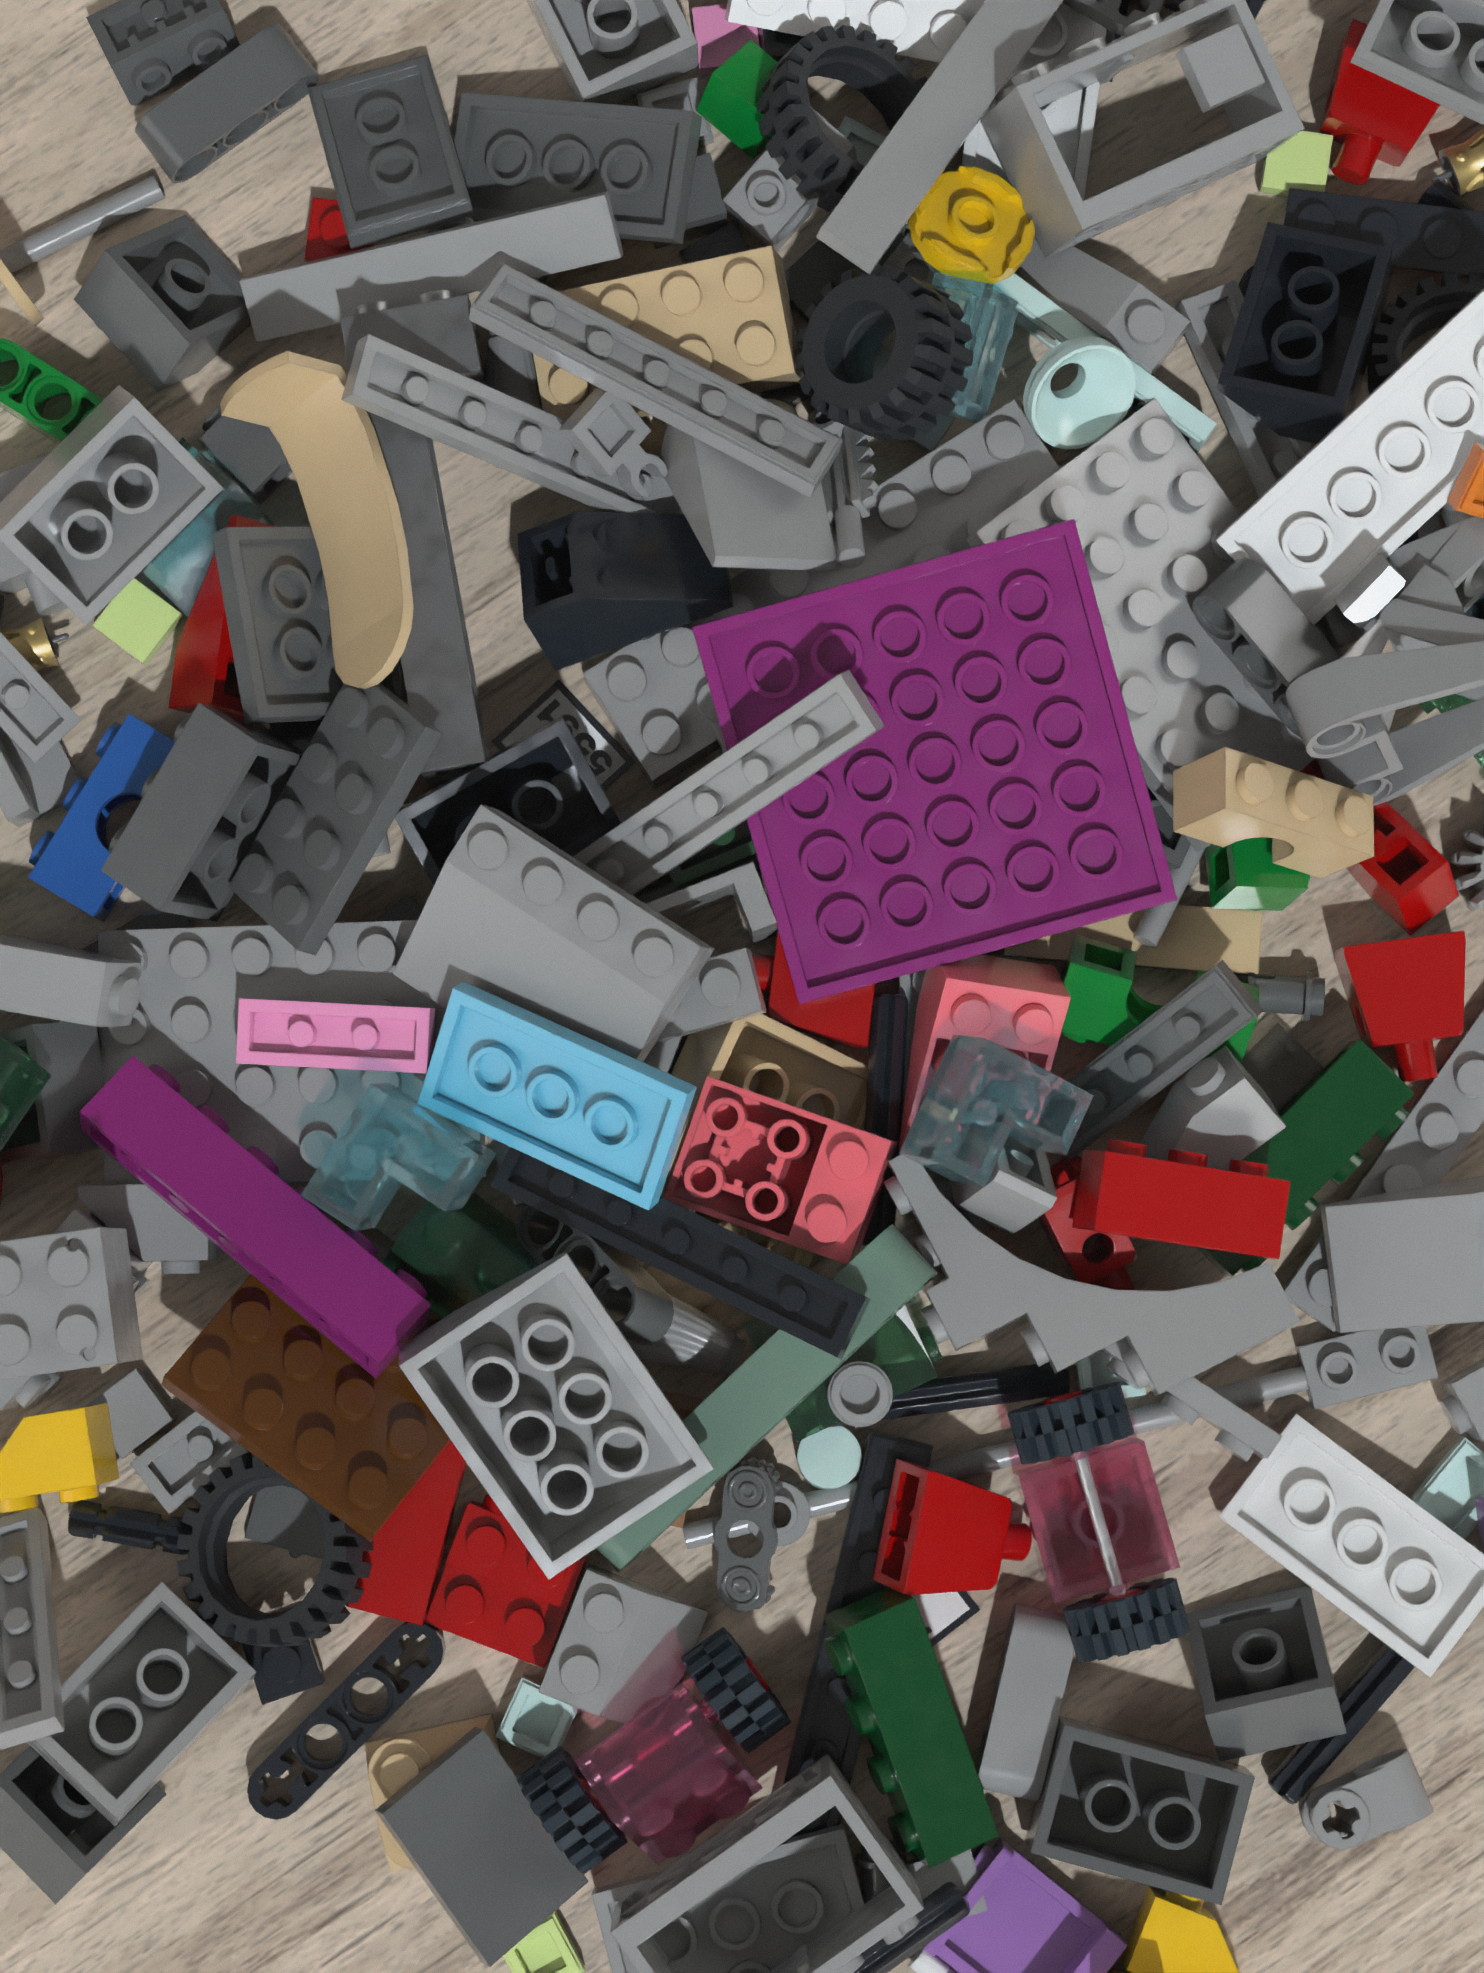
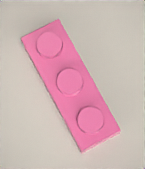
[236,998,436,1074]

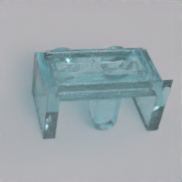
[931,272,1018,423]

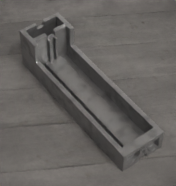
[340,290,490,789]

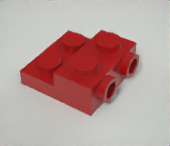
[424,1494,588,1668]

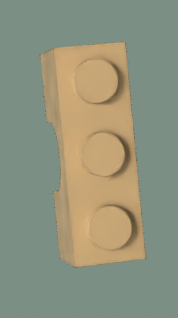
[1173,747,1374,878]

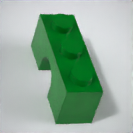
[1061,934,1260,1071]

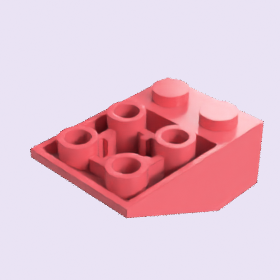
[898,954,1071,1162]
[664,1076,898,1265]

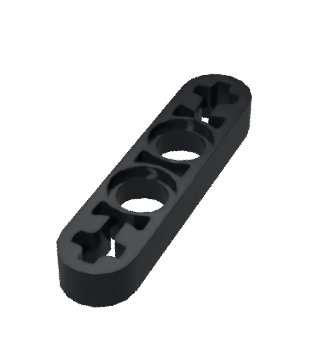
[247,1622,446,1820]

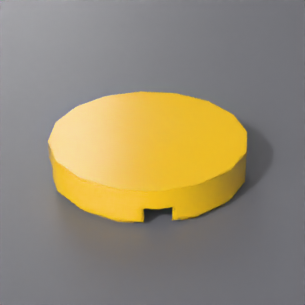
[908,166,1035,285]

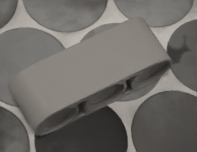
[975,1603,1074,1802]

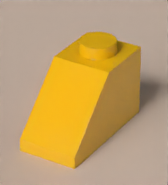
[1121,1886,1239,1973]

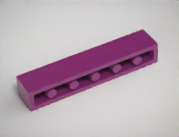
[80,1056,431,1379]

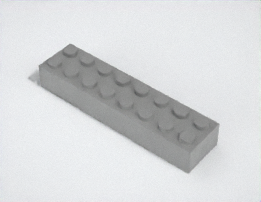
[583,399,1060,790]

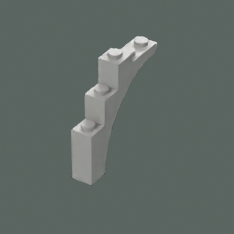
[883,1149,1300,1396]

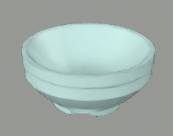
[1023,336,1136,450]

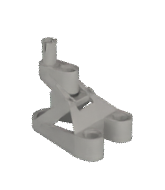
[1286,502,1484,806]

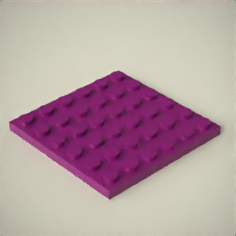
[692,519,1177,1004]

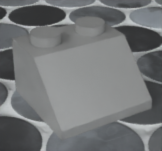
[538,1563,708,1733]

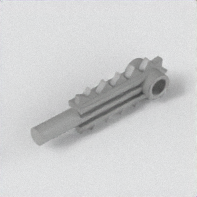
[809,409,879,568]

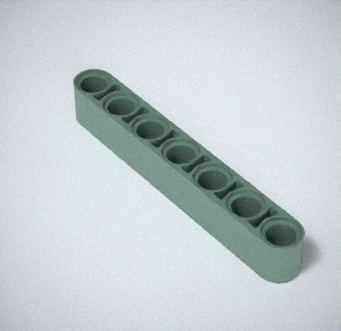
[597,1224,937,1573]

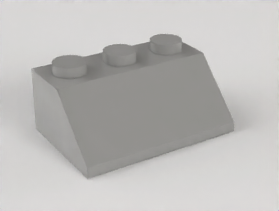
[0,385,224,625]

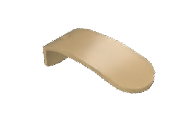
[220,351,414,689]

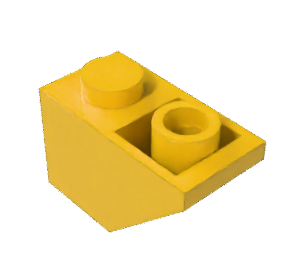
[0,1403,119,1513]

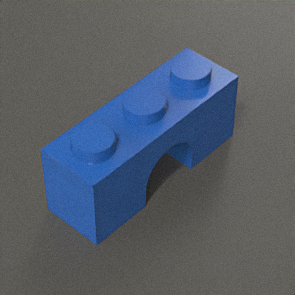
[28,714,175,922]

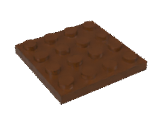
[161,1189,474,1542]

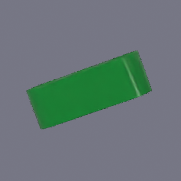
[0,339,103,445]

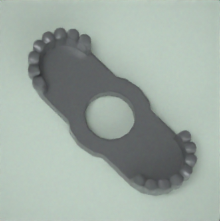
[714,1457,783,1612]

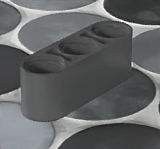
[135,24,320,183]
[1193,557,1341,738]
[516,1205,674,1344]

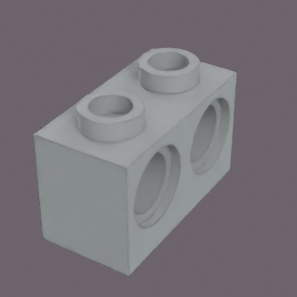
[723,106,858,252]

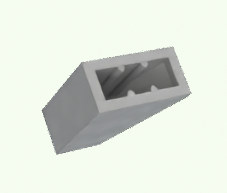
[0,934,142,1027]

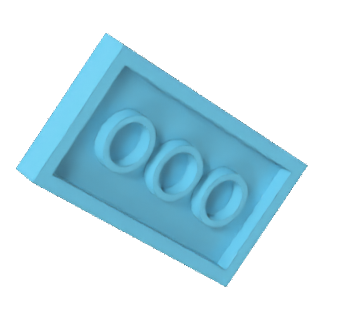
[417,982,697,1210]

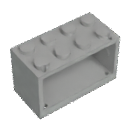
[981,0,1305,259]
[0,1227,143,1380]
[610,1754,924,1973]

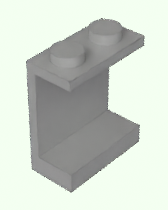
[646,862,777,944]

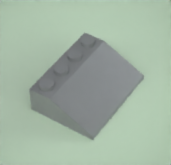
[393,805,714,1062]
[399,1251,714,1579]

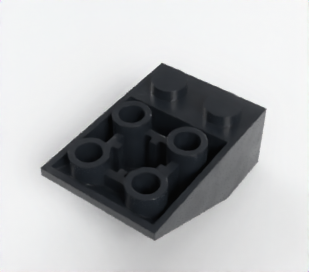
[517,512,734,671]

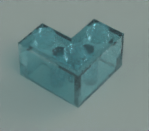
[899,1035,1094,1187]
[301,1083,497,1231]

